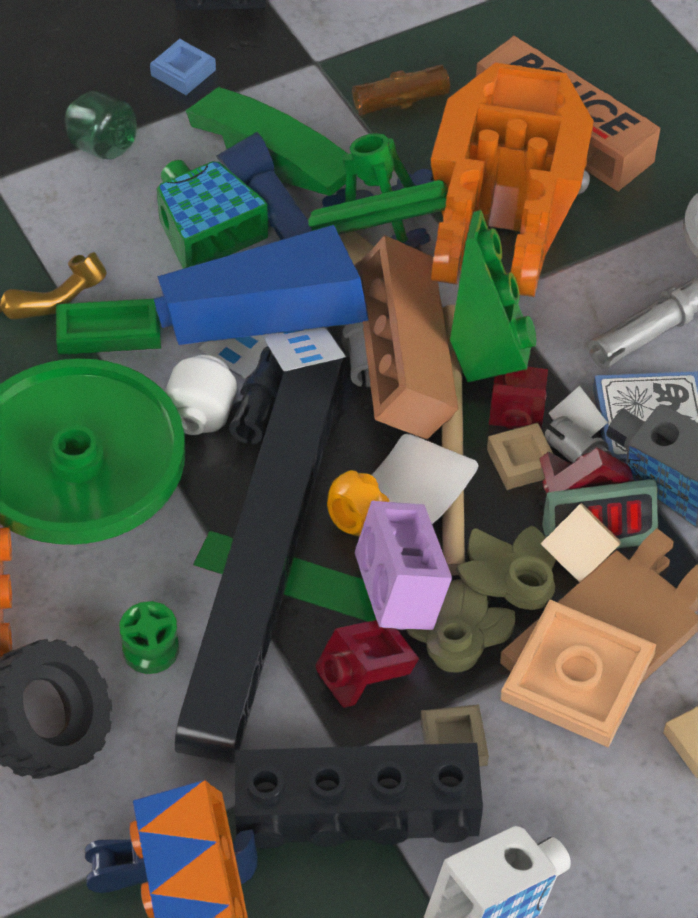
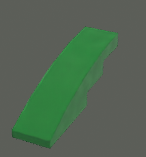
[186,87,348,196]

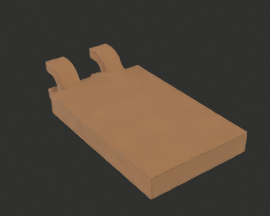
[500,528,698,686]

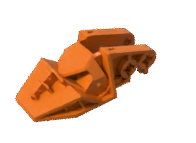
[430,62,594,297]

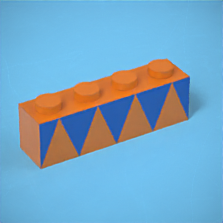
[129,780,248,918]

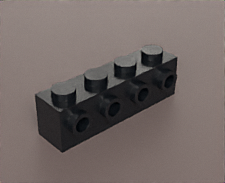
[235,743,483,849]

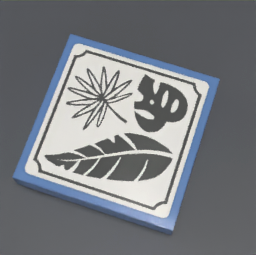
[593,371,698,463]

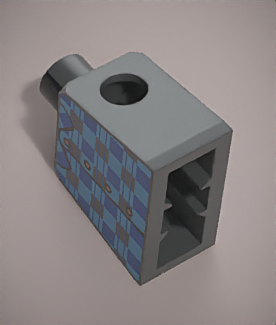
[606,405,698,528]

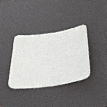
[372,434,478,524]

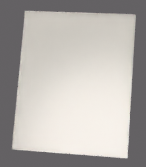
[549,386,608,437]

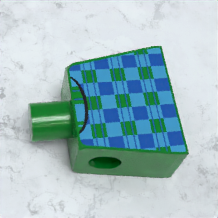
[156,160,268,269]

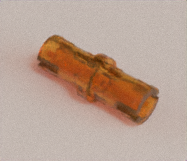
[352,64,450,115]

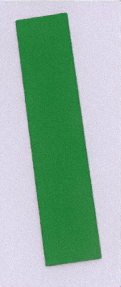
[193,531,376,622]

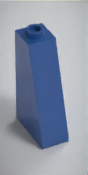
[154,225,369,345]

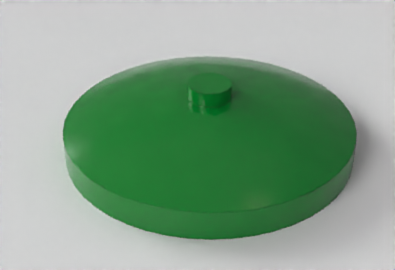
[0,358,185,545]

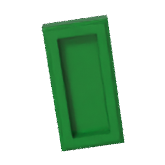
[56,298,161,355]

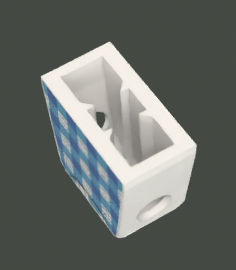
[424,826,570,918]

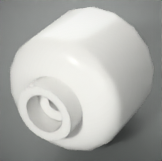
[165,355,238,435]

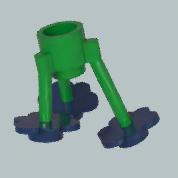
[322,133,434,251]

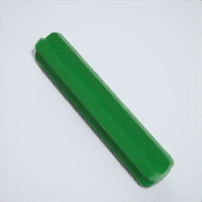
[308,180,448,235]

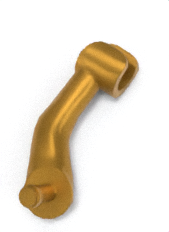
[0,252,107,319]

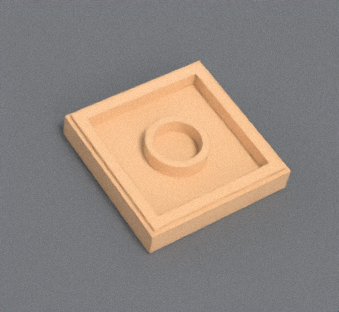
[500,600,656,748]

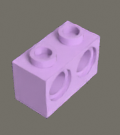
[354,501,452,630]

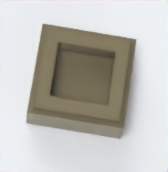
[420,704,489,767]

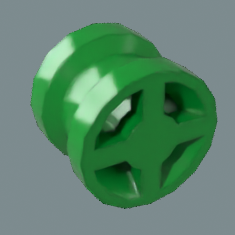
[119,601,179,674]

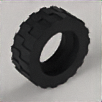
[0,639,112,779]

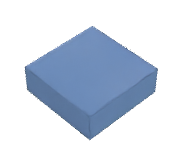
[150,39,216,95]

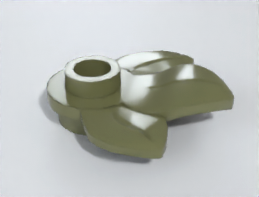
[456,526,556,610]
[406,579,515,672]

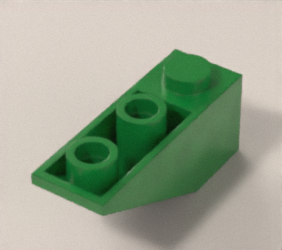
[450,210,537,382]

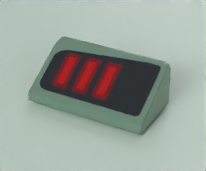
[542,479,658,549]

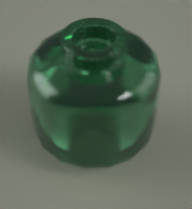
[65,91,137,160]

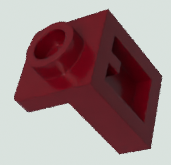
[489,367,548,430]
[539,447,635,494]
[316,620,419,708]

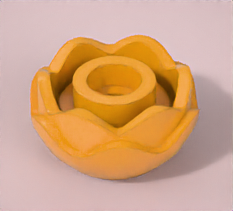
[327,470,390,536]

